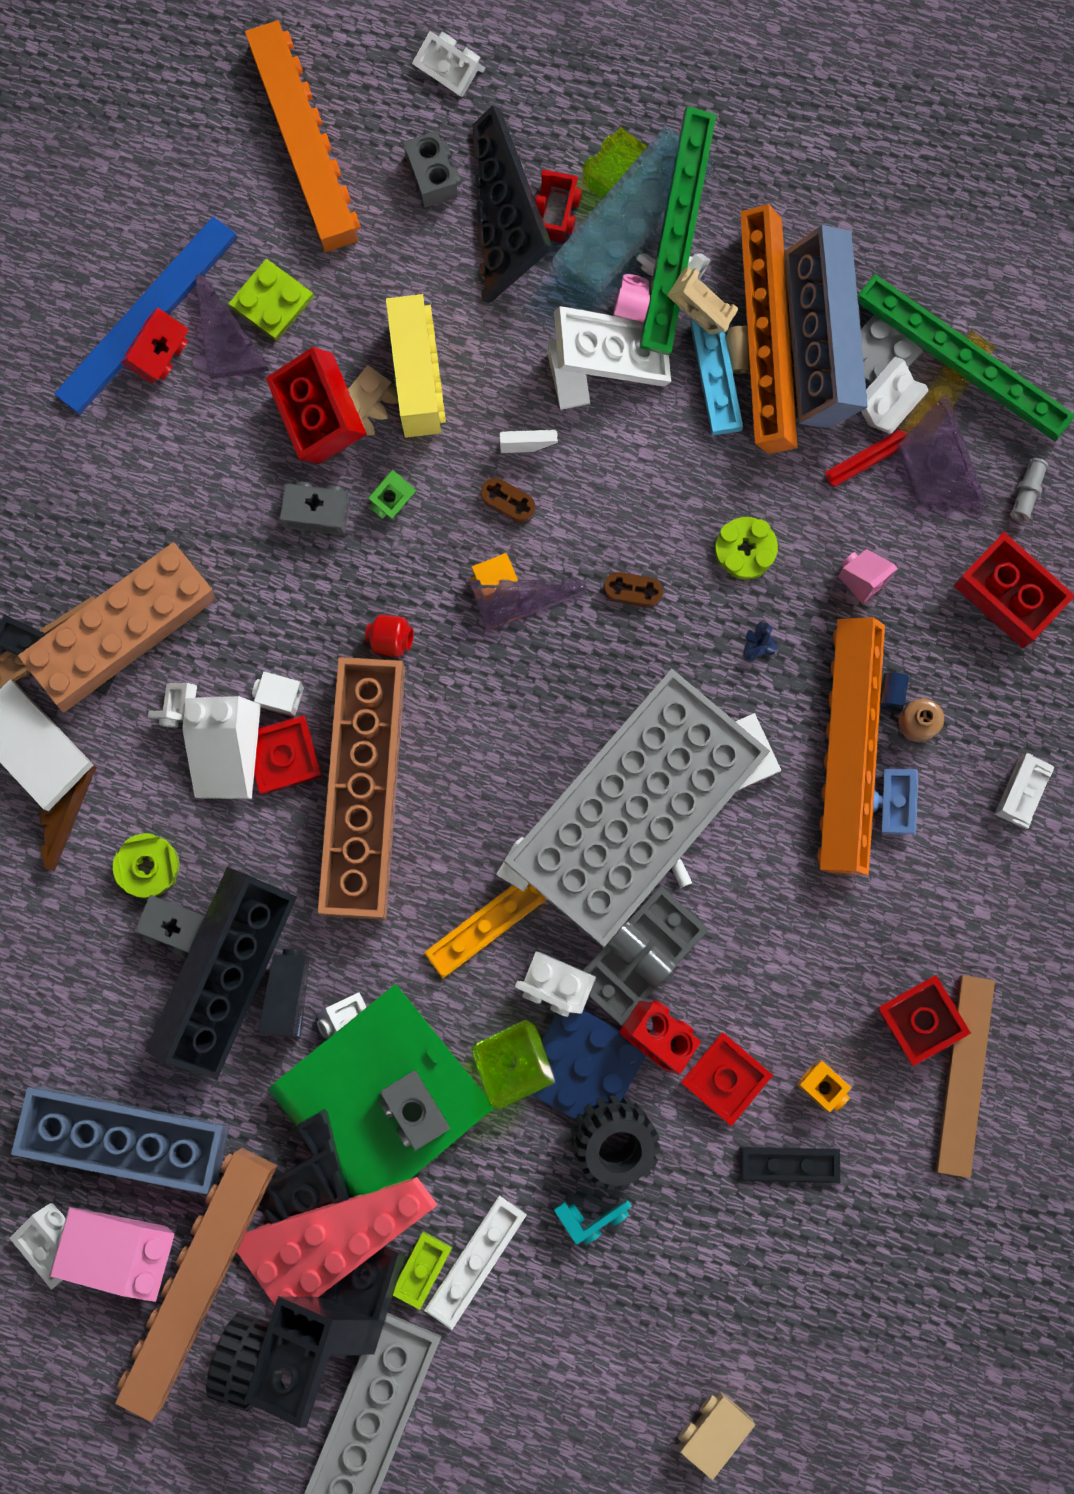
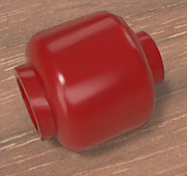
[365,614,414,657]

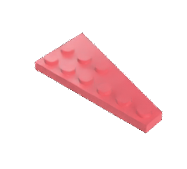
[237,1177,437,1305]

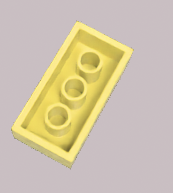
[386,294,446,438]

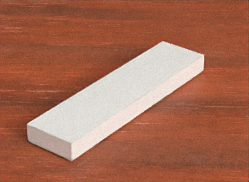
[424,1195,527,1330]

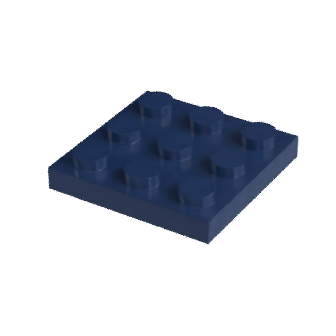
[517,1010,645,1119]

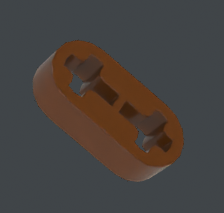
[481,478,535,524]
[604,572,663,608]

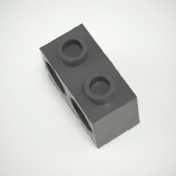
[403,131,461,208]

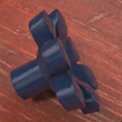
[743,622,778,661]

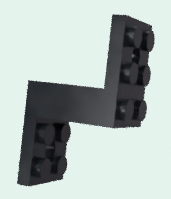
[244,1245,406,1428]

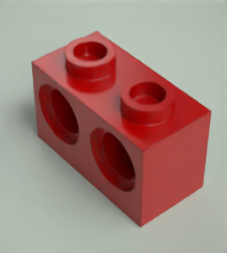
[618,1000,701,1074]

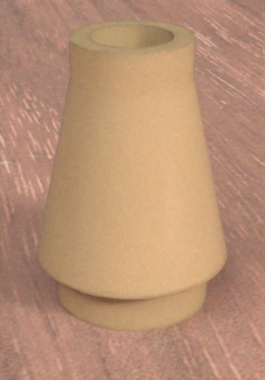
[725,326,750,374]

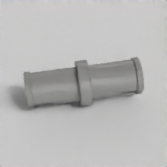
[1010,458,1049,522]

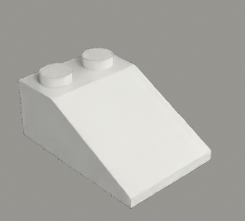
[182,696,261,799]

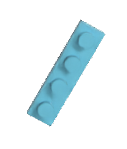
[690,318,743,436]

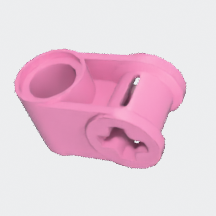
[613,274,650,322]

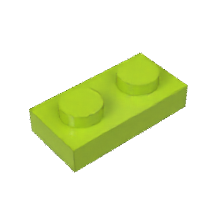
[393,1231,452,1310]

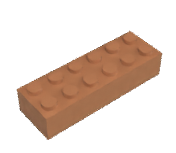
[18,542,216,713]

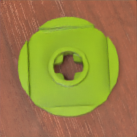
[715,517,778,580]
[113,833,180,899]

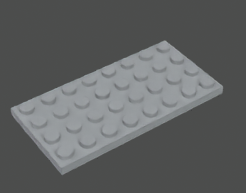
[504,669,770,948]

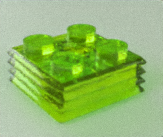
[471,1020,555,1109]

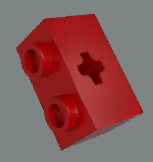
[120,307,189,384]

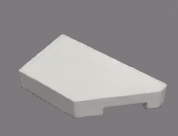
[500,430,558,453]

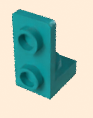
[554,1198,632,1245]

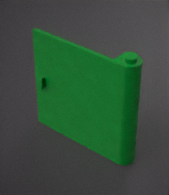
[267,984,495,1197]

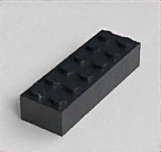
[145,867,297,1080]

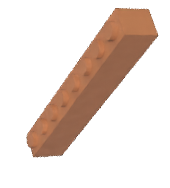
[115,1148,277,1422]

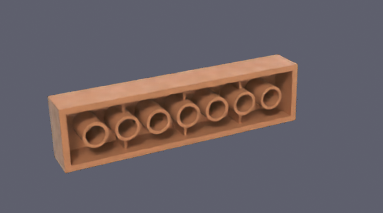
[318,657,405,920]

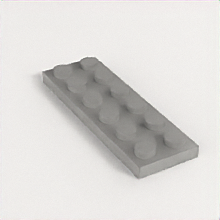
[304,1313,441,1494]

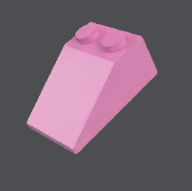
[49,1207,175,1302]

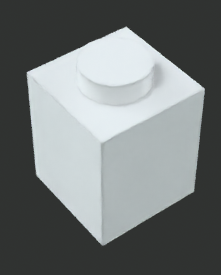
[252,672,304,717]

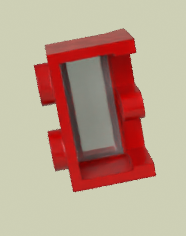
[536,169,582,243]

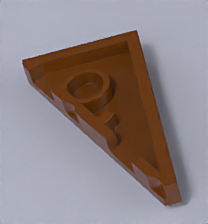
[39,765,97,872]

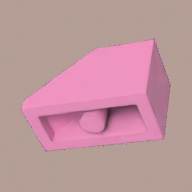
[838,549,898,604]

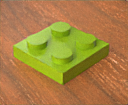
[228,259,314,342]

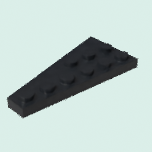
[472,105,553,303]

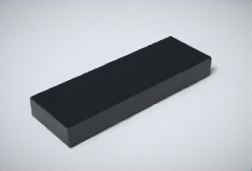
[740,1147,840,1183]

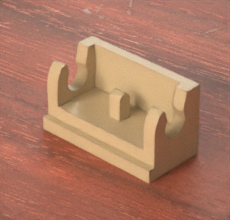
[667,267,738,335]

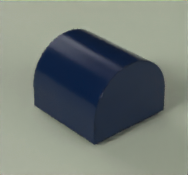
[880,673,909,712]

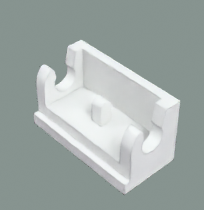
[995,753,1054,829]

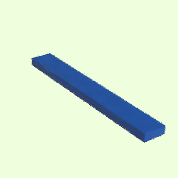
[54,216,237,416]

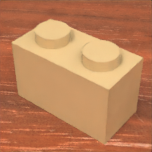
[678,1391,755,1481]

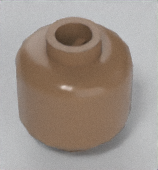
[899,698,944,743]

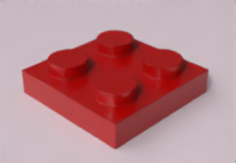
[254,715,323,795]
[680,1032,773,1126]

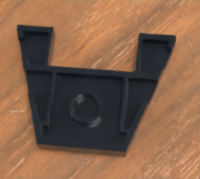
[221,1109,349,1223]

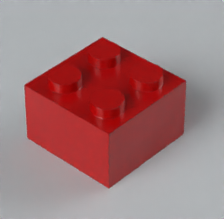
[876,975,972,1066]

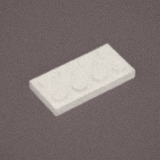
[554,306,671,387]

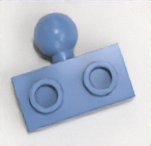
[873,769,918,835]

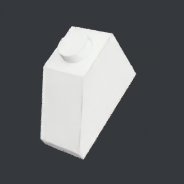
[547,338,590,410]

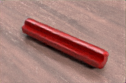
[825,430,909,487]

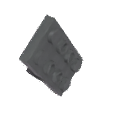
[583,886,709,1026]

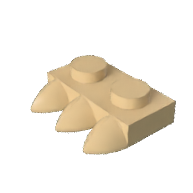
[348,365,399,435]

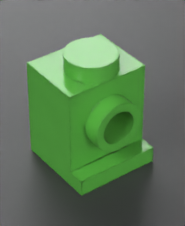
[368,470,416,519]

